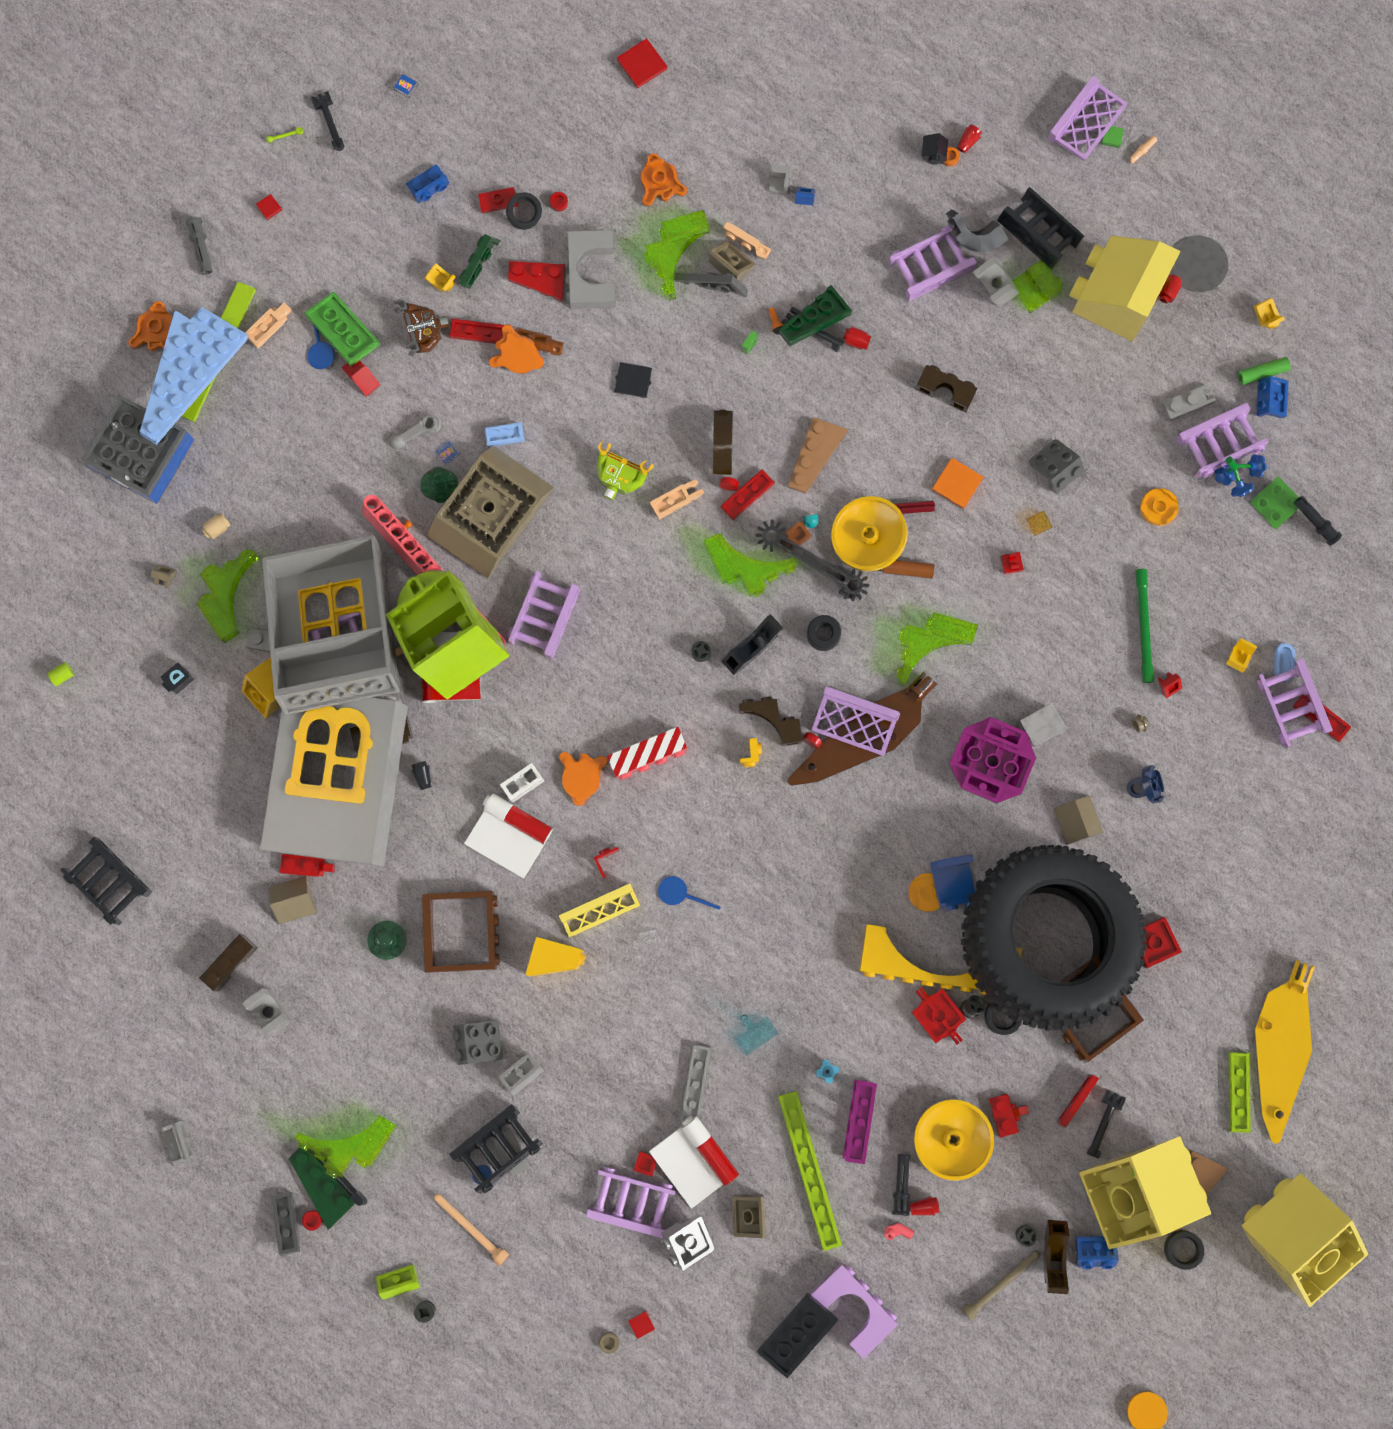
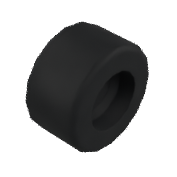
[807,615,841,651]

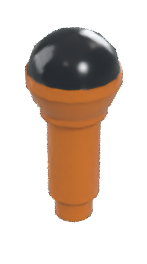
[768,307,784,335]

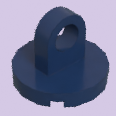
[1127,765,1164,804]

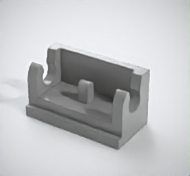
[498,1052,545,1096]
[161,1121,195,1166]

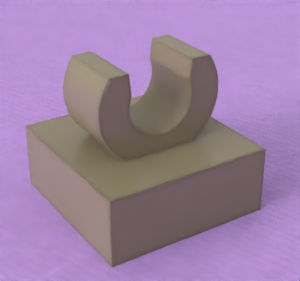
[151,565,177,588]

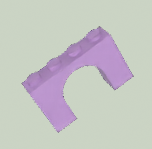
[810,1263,898,1359]

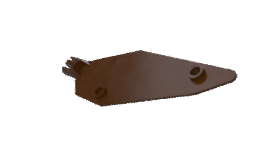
[788,671,937,786]

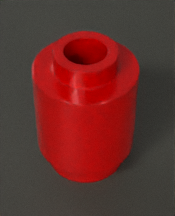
[1158,274,1182,304]
[843,326,872,350]

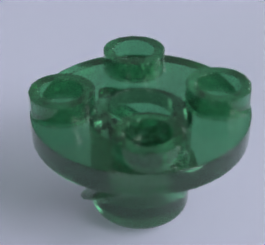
[420,467,458,503]
[367,921,407,960]

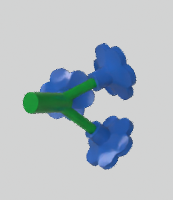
[1214,454,1267,497]

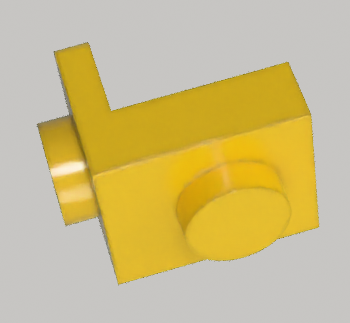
[423,263,456,292]
[1253,298,1285,329]
[1226,638,1257,673]
[739,738,762,768]

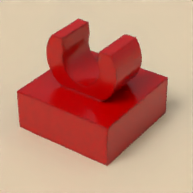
[1000,552,1024,575]
[1158,672,1182,699]

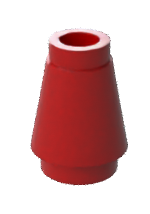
[957,124,982,153]
[910,1196,940,1216]

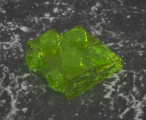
[1012,260,1063,314]

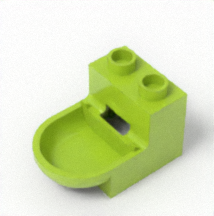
[386,570,510,699]

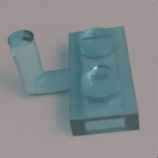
[735,1014,778,1056]

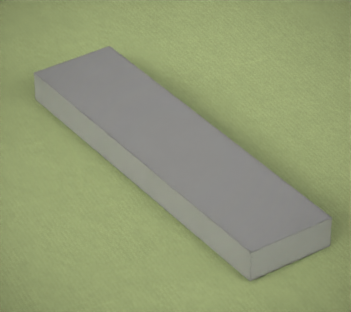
[680,1044,712,1123]

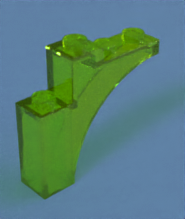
[643,209,709,301]
[704,533,798,597]
[196,548,260,643]
[896,612,978,686]
[294,1115,397,1179]

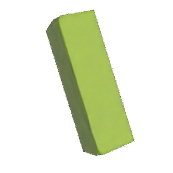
[375,1264,420,1300]

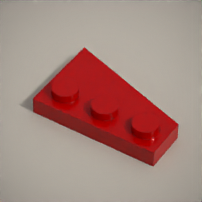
[508,261,565,302]

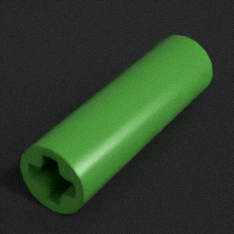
[1237,356,1291,385]

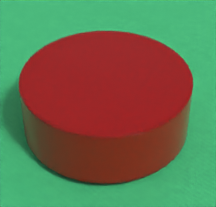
[549,192,568,212]
[719,477,739,491]
[802,732,822,749]
[302,1210,323,1231]

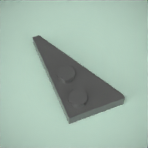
[674,272,748,297]

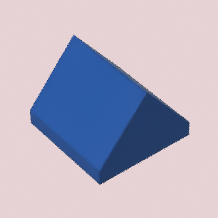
[795,187,815,206]

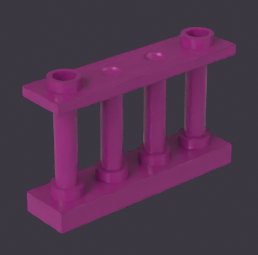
[842,1079,877,1164]

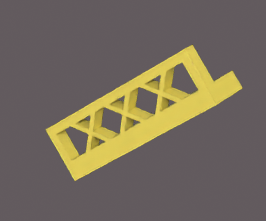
[559,884,640,938]

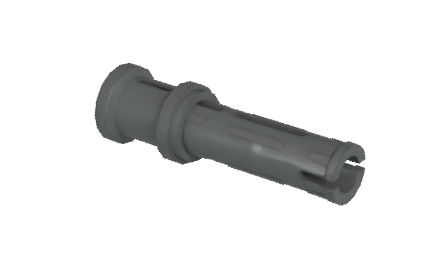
[186,217,213,275]

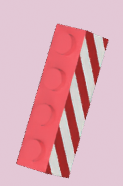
[607,727,687,780]

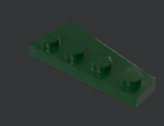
[779,285,852,347]
[288,1144,355,1230]

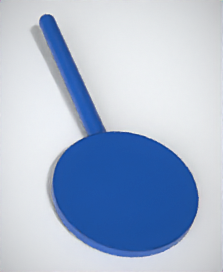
[308,325,335,370]
[658,876,721,910]

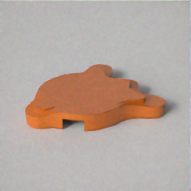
[641,153,687,207]
[128,301,172,352]
[489,324,544,374]
[559,752,608,806]

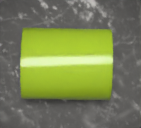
[47,661,75,687]

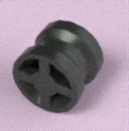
[691,641,711,662]
[960,995,985,1019]
[1016,1225,1037,1247]
[414,1300,436,1323]

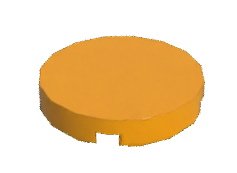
[1140,488,1179,526]
[908,873,940,912]
[1126,1391,1168,1429]

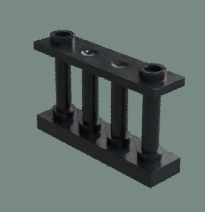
[997,187,1084,270]
[60,837,152,925]
[449,1104,543,1194]

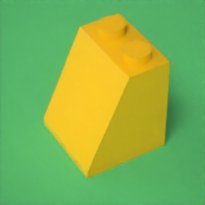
[241,657,280,719]
[525,937,586,977]

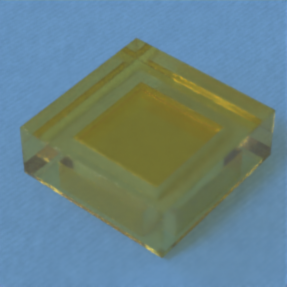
[1026,511,1052,536]

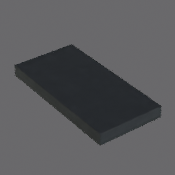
[757,1292,838,1378]

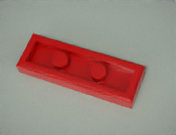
[449,318,504,344]
[720,469,775,521]
[1292,694,1351,742]
[1057,1074,1099,1128]

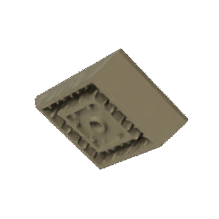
[427,446,554,579]

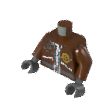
[394,299,450,356]

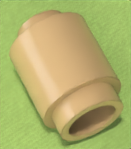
[201,513,231,540]

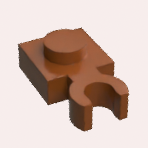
[780,521,812,553]

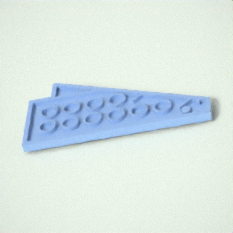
[140,307,248,445]

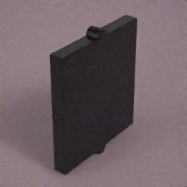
[614,362,652,398]

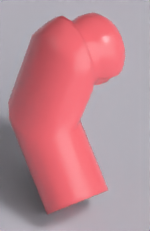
[884,1222,914,1240]

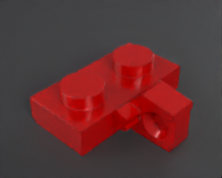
[988,1094,1029,1138]

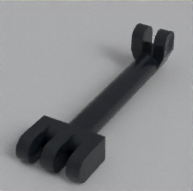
[311,91,345,151]
[782,307,844,352]
[1087,1090,1126,1159]
[317,1148,367,1206]

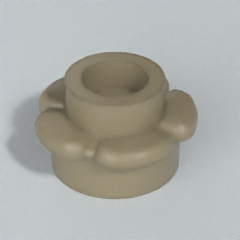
[1132,714,1149,733]

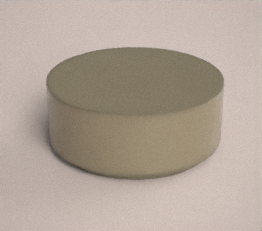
[599,1332,619,1354]

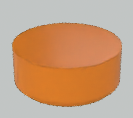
[942,147,960,167]

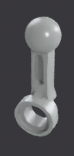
[391,414,441,450]

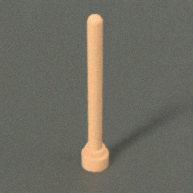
[434,1194,510,1266]

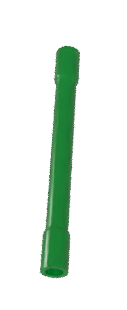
[1135,569,1154,683]

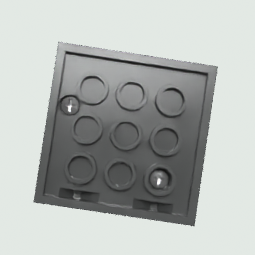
[81,395,194,504]

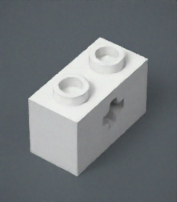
[500,763,544,803]

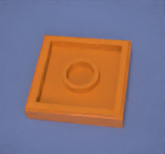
[932,458,984,509]

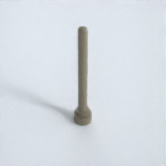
[961,1251,1040,1321]

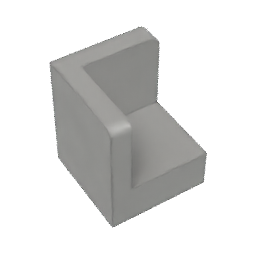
[769,164,790,195]

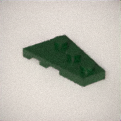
[459,234,501,289]

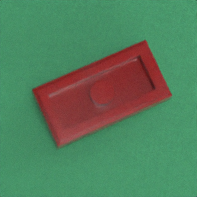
[478,187,518,214]

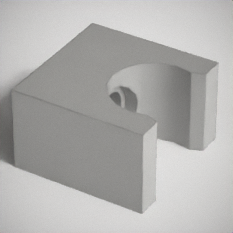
[973,258,1020,307]
[242,988,292,1035]

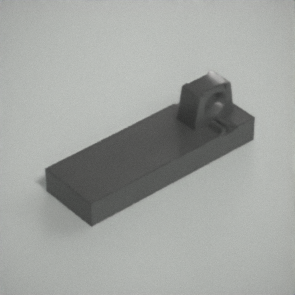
[271,1191,300,1256]

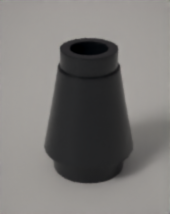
[411,761,432,790]

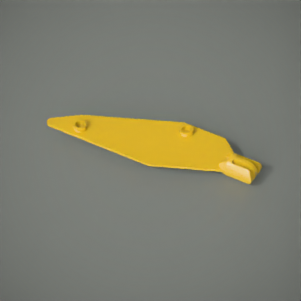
[1255,959,1315,1144]

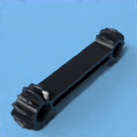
[756,519,870,601]

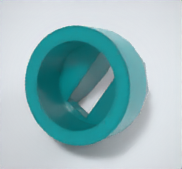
[803,514,818,528]

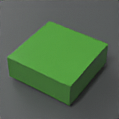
[1101,126,1124,148]
[742,331,758,355]

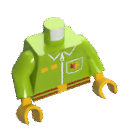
[597,441,654,501]

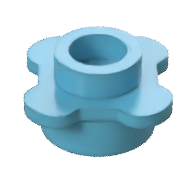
[816,1060,839,1083]

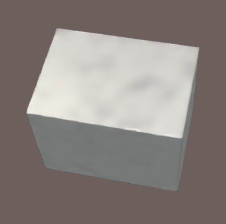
[1016,703,1067,748]

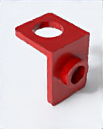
[594,847,619,879]

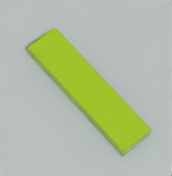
[1228,1052,1251,1133]

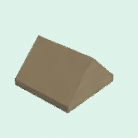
[709,241,756,282]
[1053,796,1103,845]
[269,876,317,924]
[733,1195,766,1238]

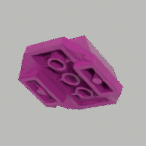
[949,717,1036,804]

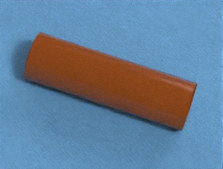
[882,560,935,579]

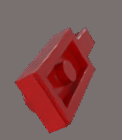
[280,854,335,877]

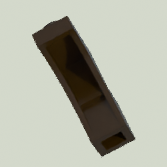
[739,696,802,746]

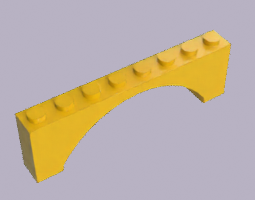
[859,924,1022,995]

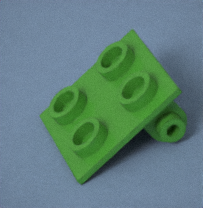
[1250,476,1299,529]

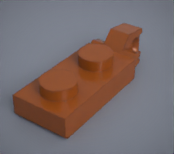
[515,327,564,355]

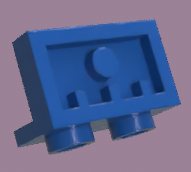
[406,164,449,204]
[1256,376,1289,419]
[1075,1237,1119,1269]

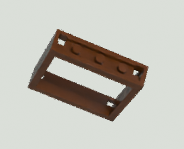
[422,891,500,973]
[1059,956,1144,1063]

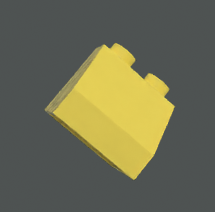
[1069,235,1181,342]
[1079,1136,1211,1249]
[1241,1173,1368,1308]

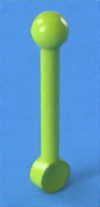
[266,127,303,143]

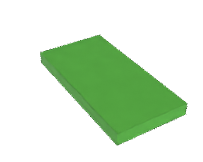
[304,291,380,367]

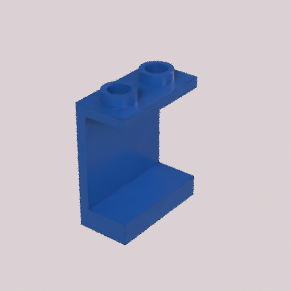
[930,854,975,911]

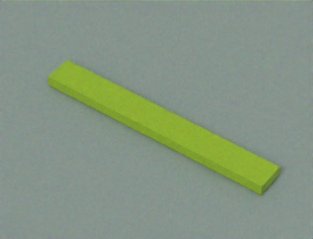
[181,282,256,423]
[778,1090,842,1251]

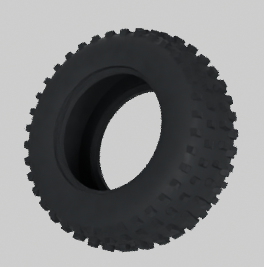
[961,845,1147,1031]

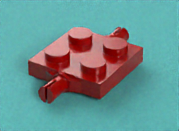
[911,987,967,1045]

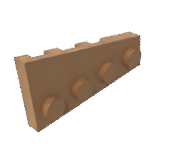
[788,417,849,494]
[1174,1150,1228,1232]

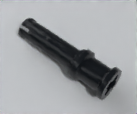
[1293,495,1342,546]
[892,1154,910,1216]

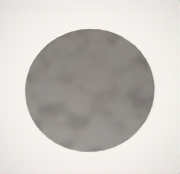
[1170,235,1228,292]

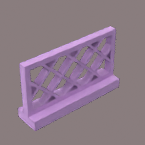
[1047,76,1128,162]
[811,686,900,756]

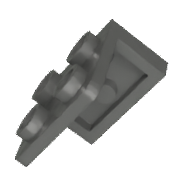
[1029,439,1085,494]
[452,1020,503,1065]

